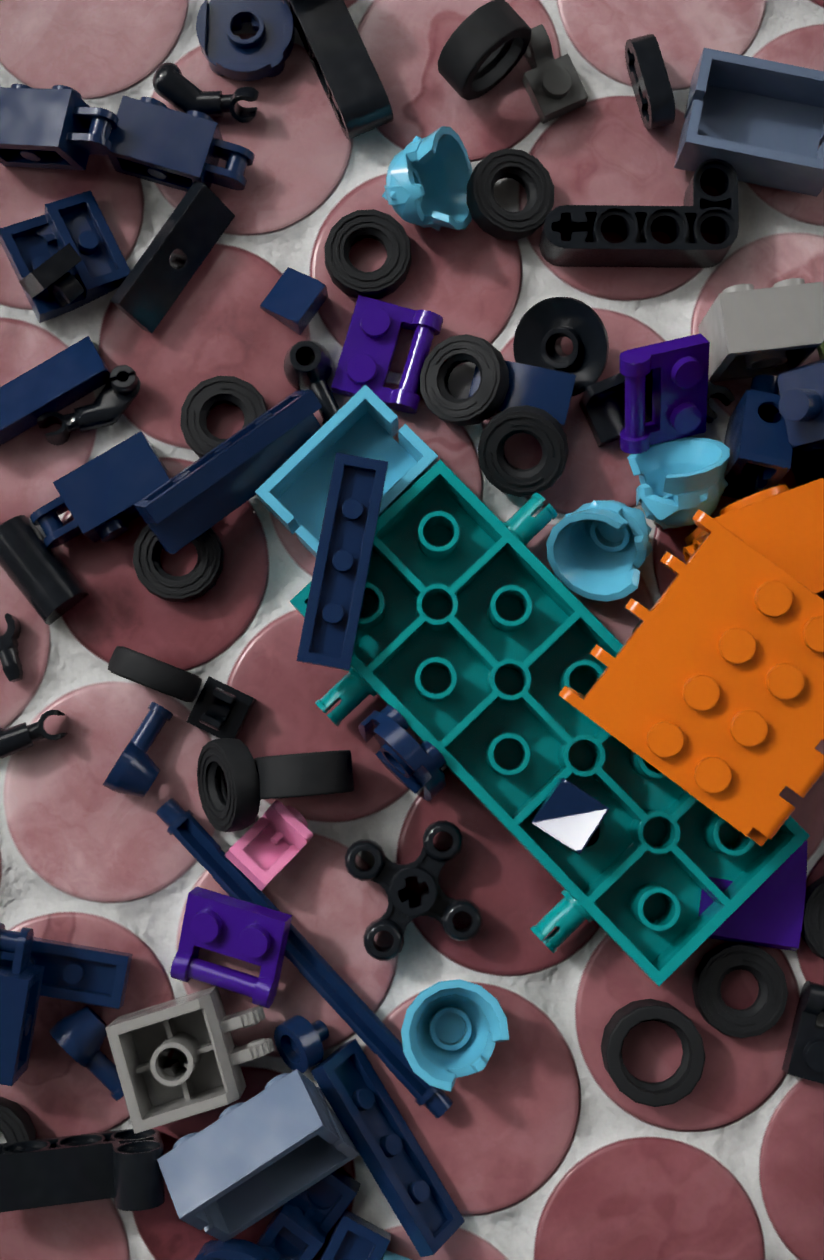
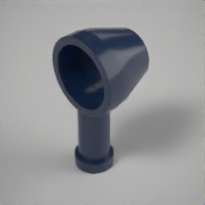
[103,702,173,798]
[49,1006,124,1101]

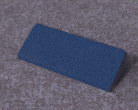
[0,336,111,446]

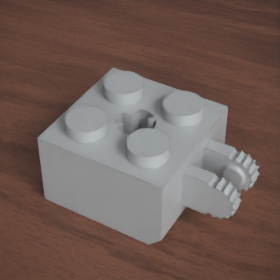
[698,278,824,382]
[105,986,275,1134]

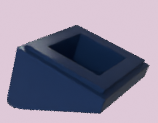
[260,267,328,335]

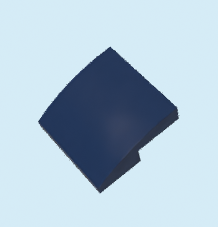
[0,190,131,323]

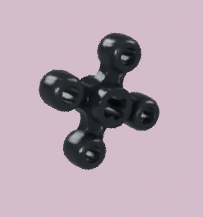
[345,820,483,961]

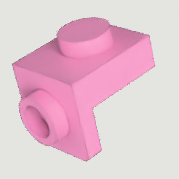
[224,800,313,891]

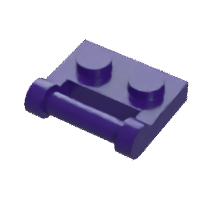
[331,295,444,414]
[619,334,710,454]
[170,887,292,1008]

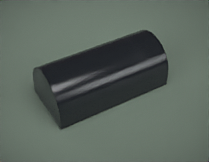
[0,515,89,625]

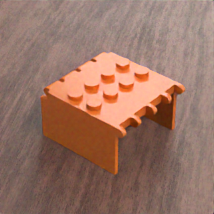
[558,510,824,847]

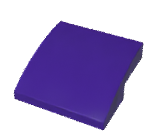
[698,840,807,951]

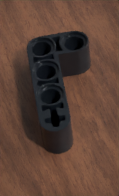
[283,0,394,140]
[539,158,739,268]
[0,1129,165,1212]

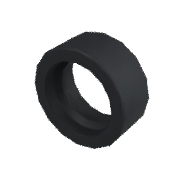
[438,0,532,100]
[254,750,354,800]
[601,999,706,1107]

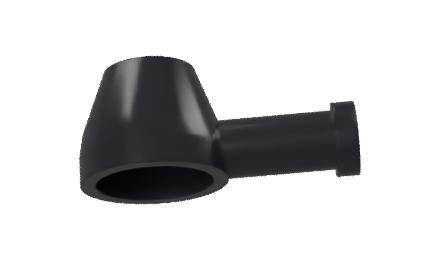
[284,340,340,425]

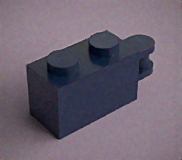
[0,84,119,170]
[108,95,255,192]
[30,431,171,549]
[0,923,45,1086]

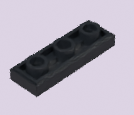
[110,181,235,333]

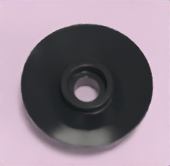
[513,297,609,397]

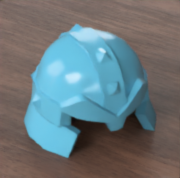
[382,126,472,231]
[627,437,730,529]
[546,500,653,602]
[401,979,509,1092]

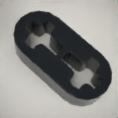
[625,34,675,130]

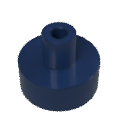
[274,1015,329,1073]

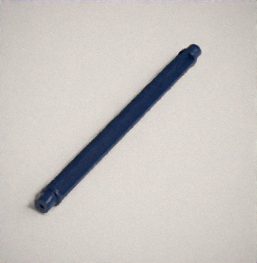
[156,798,453,1119]

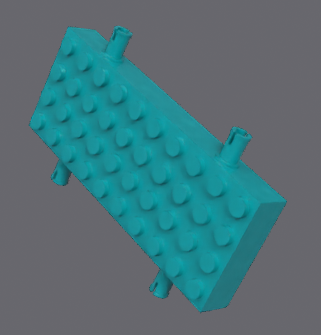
[290,460,810,986]

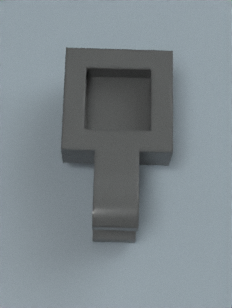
[522,24,588,124]

